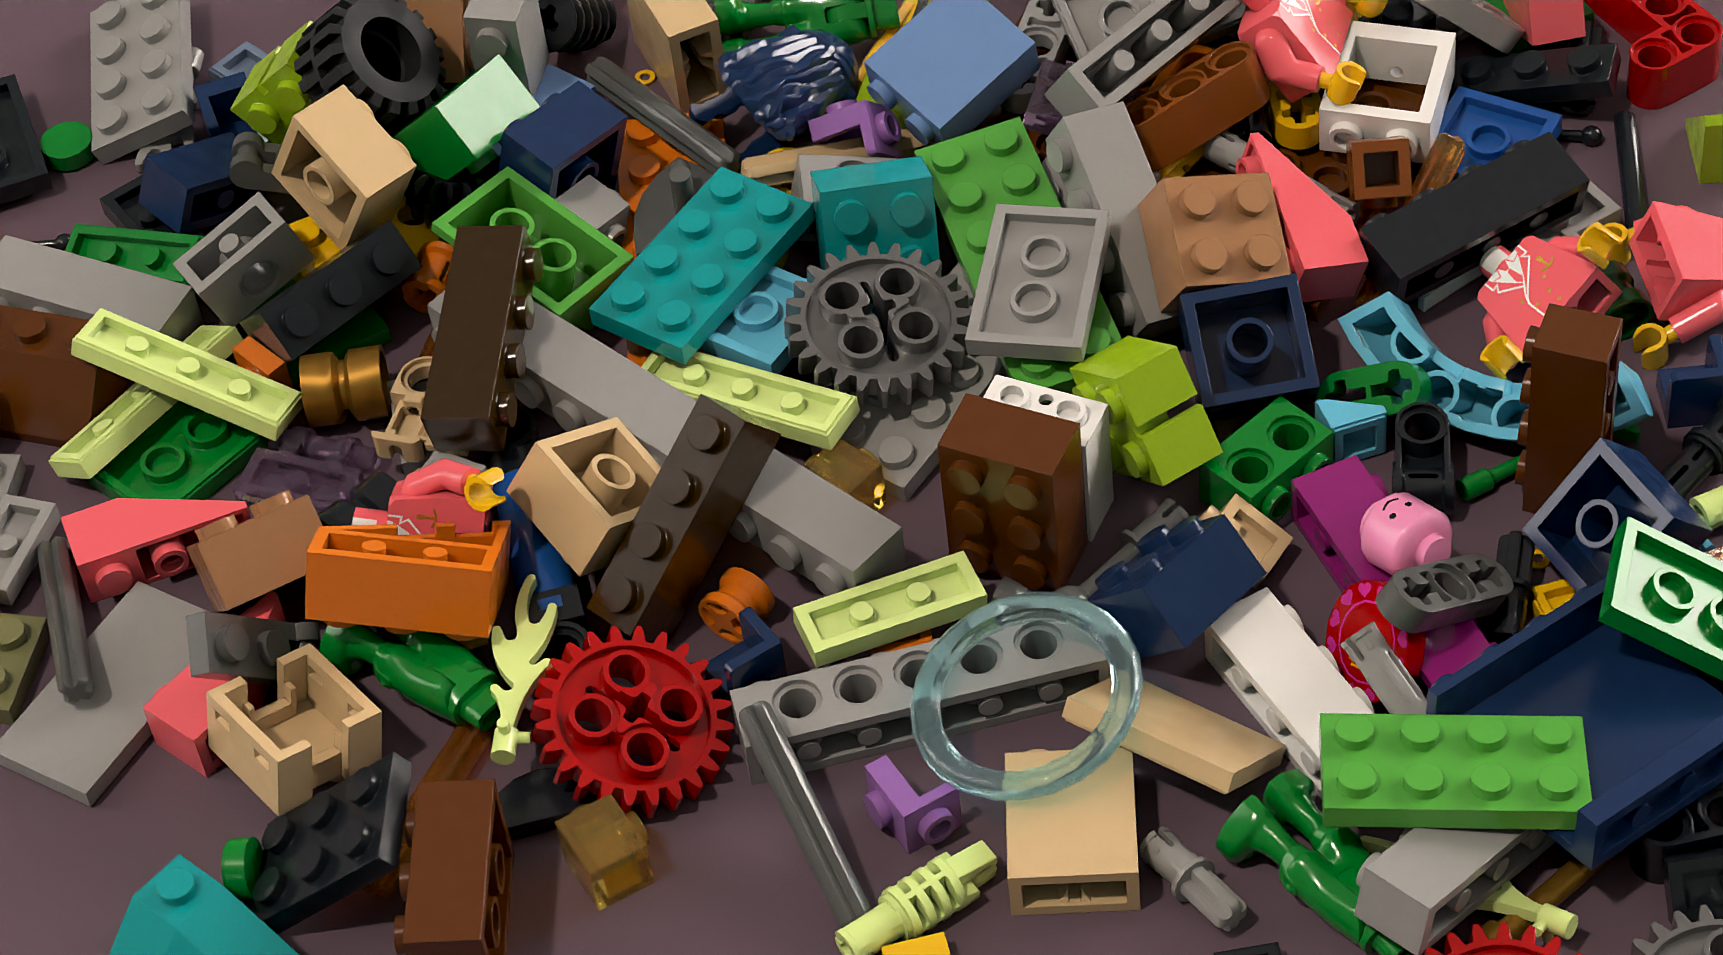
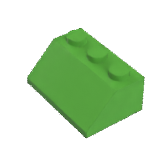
[431,166,634,330]

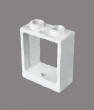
[1319,20,1456,164]
[983,374,1114,542]

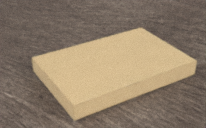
[1062,671,1286,794]

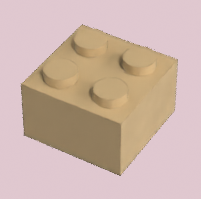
[271,84,417,250]
[506,417,661,577]

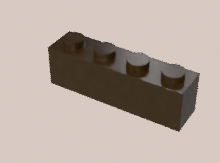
[420,225,543,451]
[586,394,781,646]

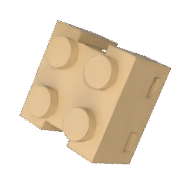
[206,643,382,816]

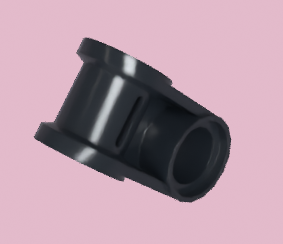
[1392,402,1454,515]

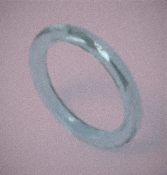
[910,592,1143,801]

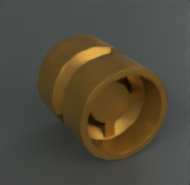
[299,345,392,428]

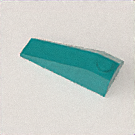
[109,854,299,955]

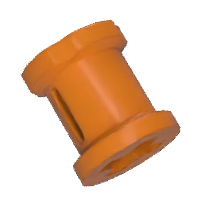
[402,241,453,313]

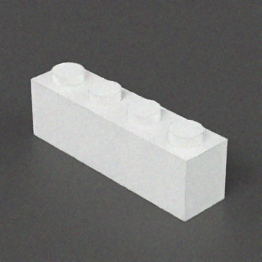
[1204,587,1375,800]

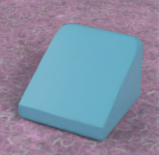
[1315,399,1387,463]

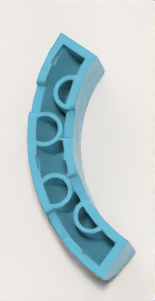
[1338,291,1653,442]

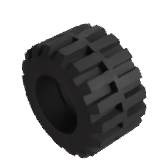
[294,0,446,136]

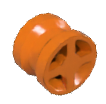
[698,567,775,644]

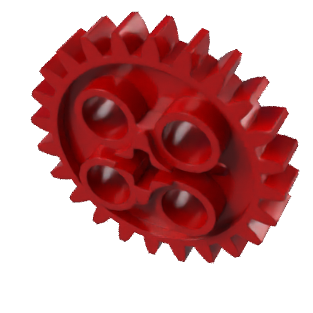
[530,626,734,819]

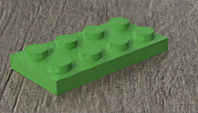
[1319,713,1592,830]

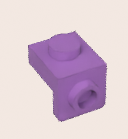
[808,100,902,158]
[863,755,962,854]

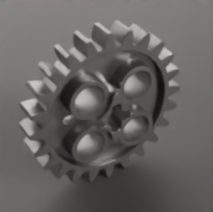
[784,242,972,408]

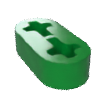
[1317,361,1432,420]

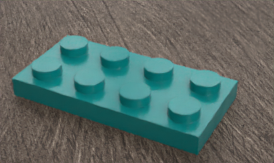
[589,167,815,365]

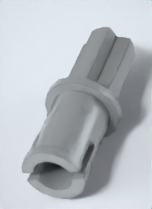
[1138,826,1247,931]

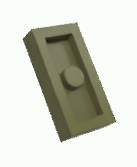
[0,613,50,725]

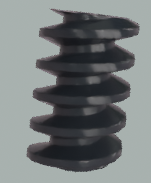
[538,0,617,53]

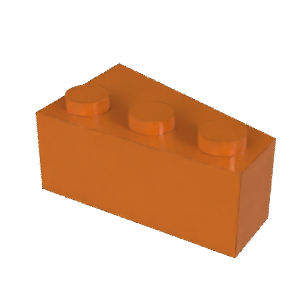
[305,520,511,641]

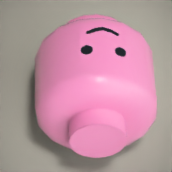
[1360,492,1453,575]

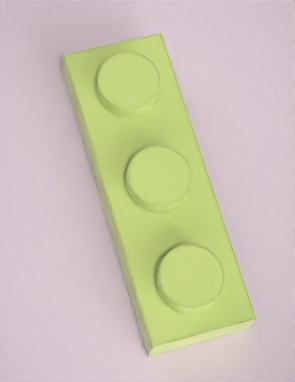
[793,550,988,668]

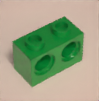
[1198,396,1334,523]

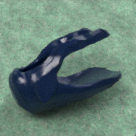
[689,25,859,174]

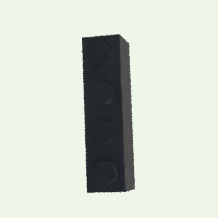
[1359,131,1590,304]

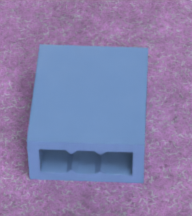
[864,0,1040,145]

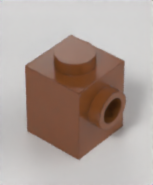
[1346,136,1412,209]

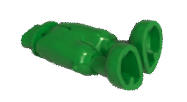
[714,0,900,54]
[319,624,505,731]
[1216,769,1412,955]

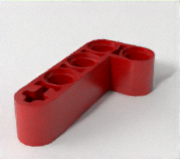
[1583,0,1723,110]

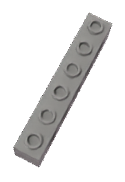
[729,603,1111,785]

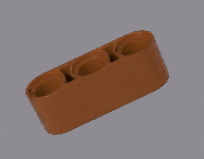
[1125,41,1271,172]

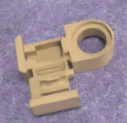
[371,356,469,463]

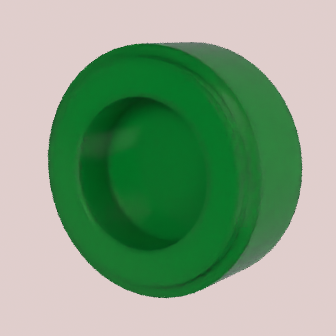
[39,121,95,172]
[221,836,263,901]

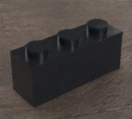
[239,220,423,363]

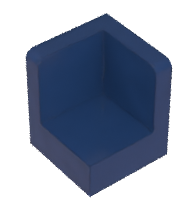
[193,71,258,138]
[1656,334,1723,429]
[704,606,787,711]

